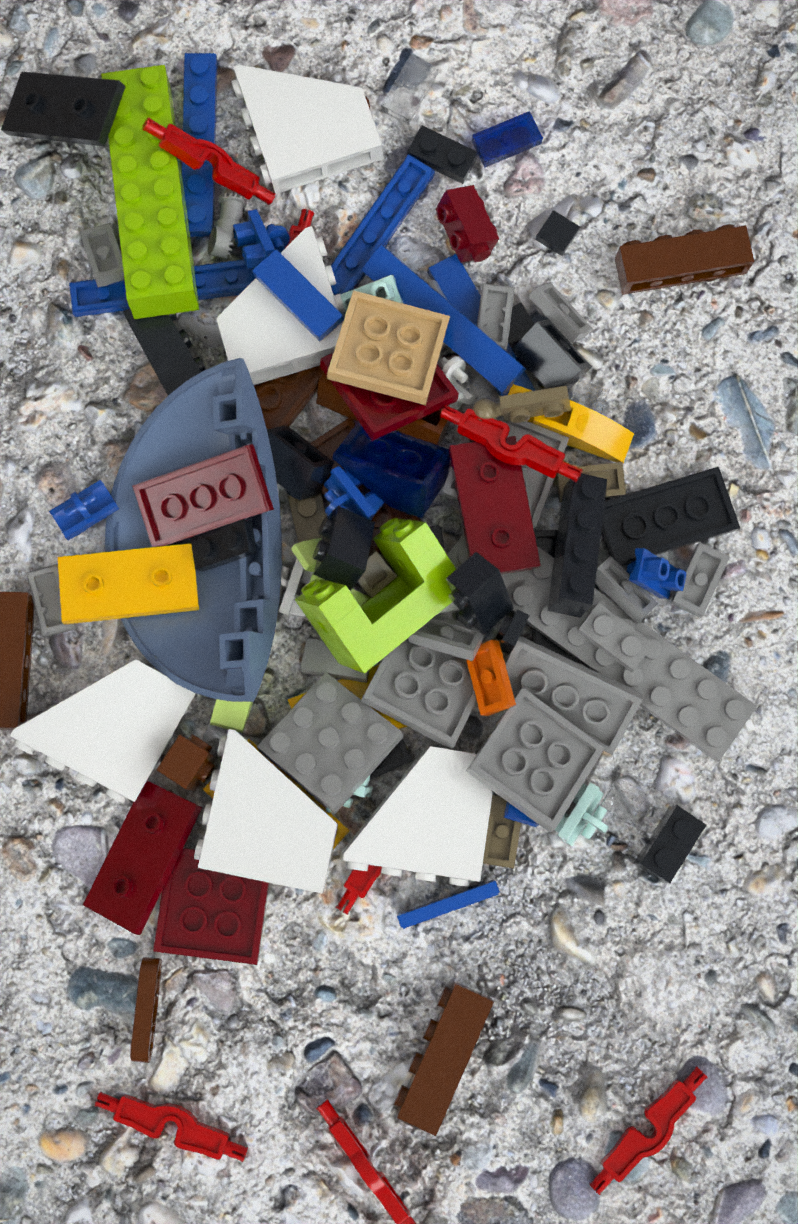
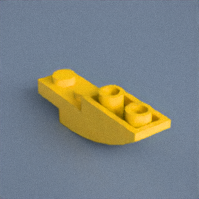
[508,384,634,463]

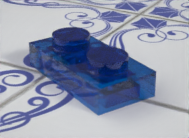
[471,111,543,168]

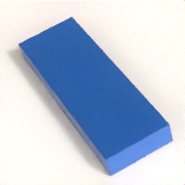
[252,249,344,342]
[397,880,500,929]

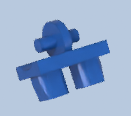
[233,209,290,269]
[324,465,384,520]
[49,480,119,541]
[626,548,687,599]

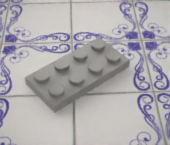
[505,636,643,755]

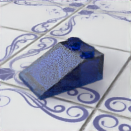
[333,422,450,518]

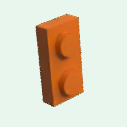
[466,639,516,717]

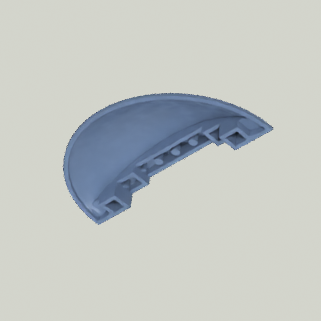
[105,358,282,702]

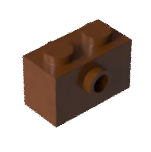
[157,734,217,792]

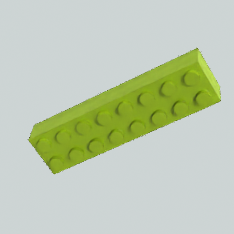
[101,65,200,319]

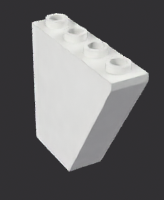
[231,65,383,194]
[216,226,345,385]
[10,659,196,803]
[194,729,338,894]
[339,746,493,887]

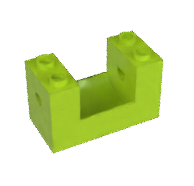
[295,518,456,673]

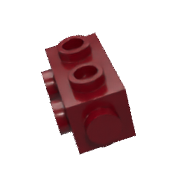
[435,185,499,263]

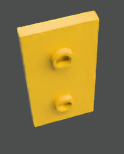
[57,543,199,625]

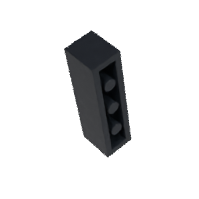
[123,308,206,395]
[548,473,607,618]

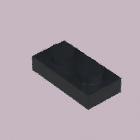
[407,125,478,184]
[190,519,257,571]
[495,609,530,655]

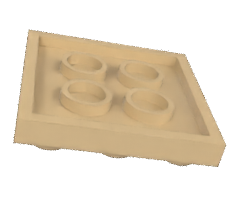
[327,290,450,405]

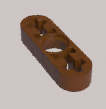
[130,957,162,1063]

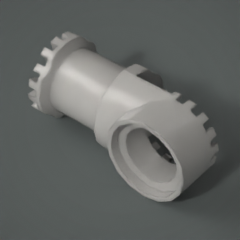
[208,193,247,259]

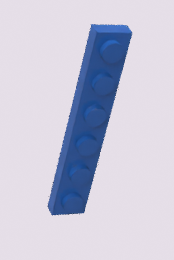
[182,53,217,237]

